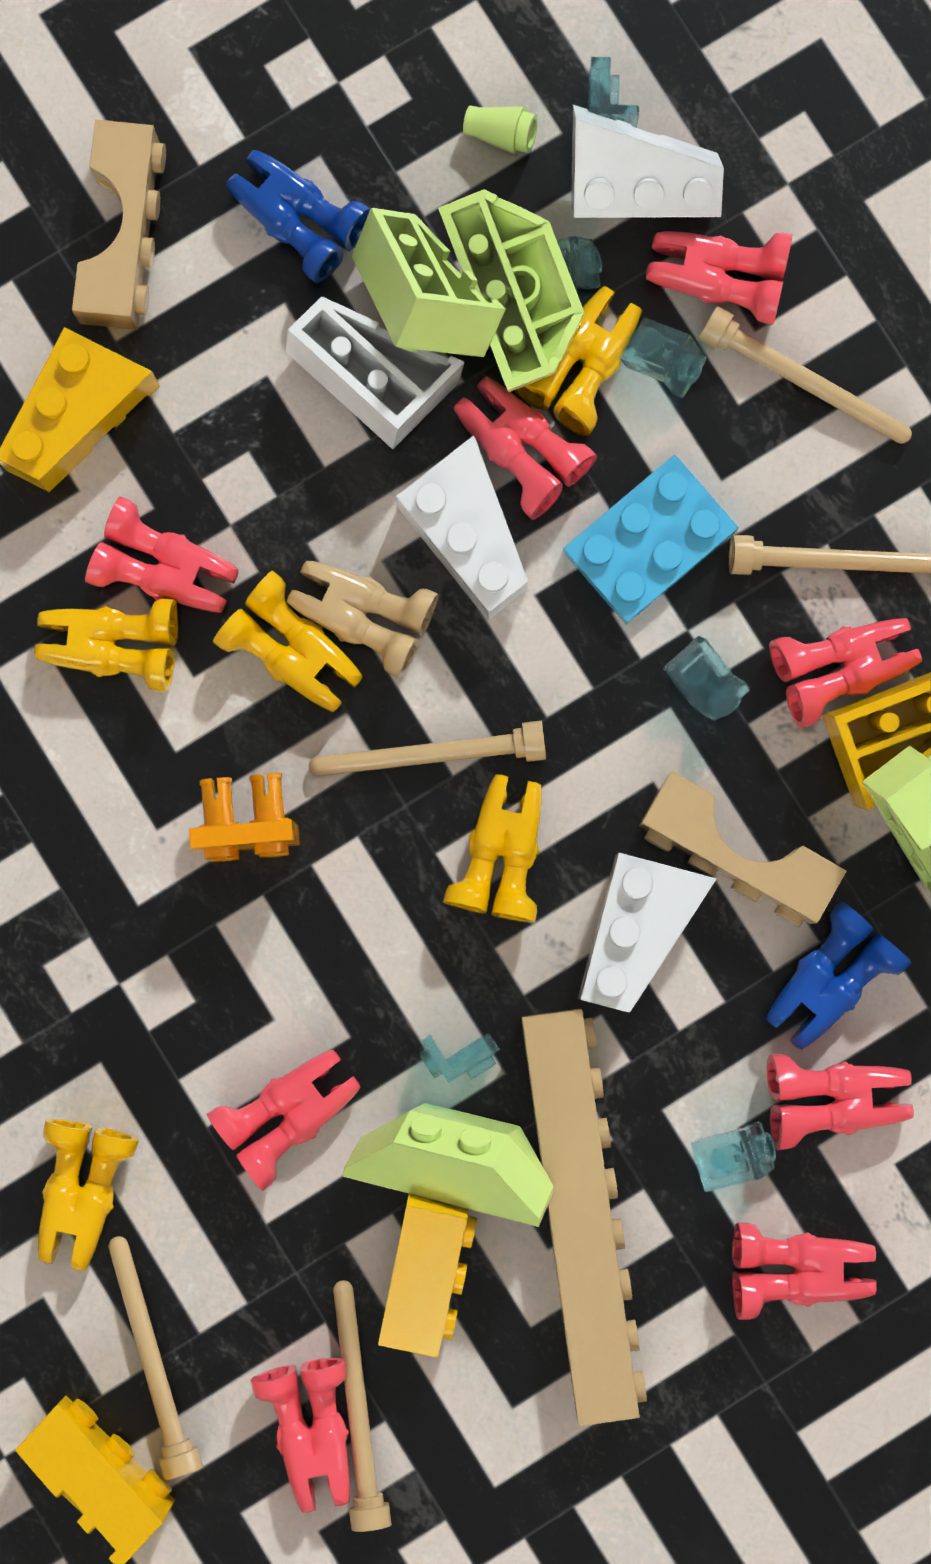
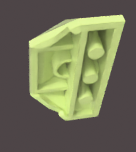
[438,189,585,392]
[343,1103,553,1227]

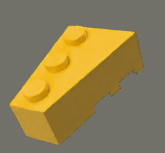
[0,327,160,492]
[822,672,931,811]
[378,1194,477,1358]
[15,1396,175,1564]

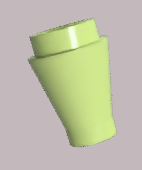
[463,105,538,156]

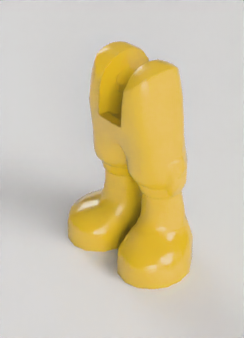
[514,286,642,436]
[213,571,363,712]
[34,599,178,692]
[443,774,542,923]
[38,1119,139,1271]

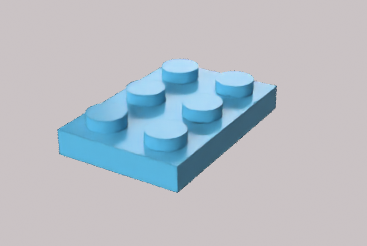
[562,454,739,625]

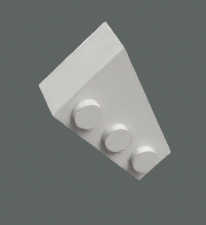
[571,105,724,218]
[286,296,465,449]
[396,435,528,621]
[578,853,717,1013]

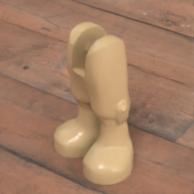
[287,560,439,679]

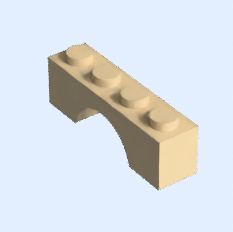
[72,119,166,330]
[639,771,847,927]

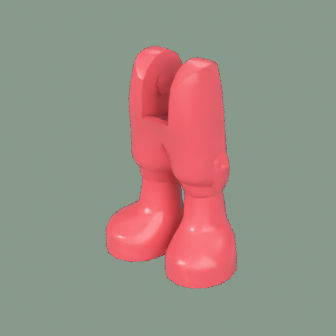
[646,231,793,325]
[454,376,598,520]
[85,496,239,613]
[769,618,922,728]
[206,1049,361,1191]
[767,1054,914,1150]
[732,1222,877,1320]
[250,1357,350,1513]

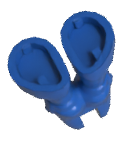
[226,150,370,283]
[766,900,912,1050]

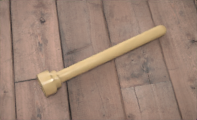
[698,306,912,444]
[729,535,931,575]
[309,720,546,776]
[108,1236,204,1480]
[333,1280,392,1532]

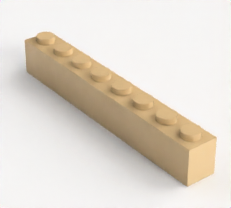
[521,1009,647,1426]

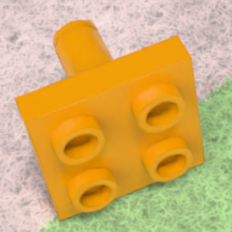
[189,773,300,862]

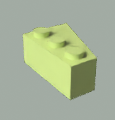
[352,208,506,357]
[862,745,931,892]

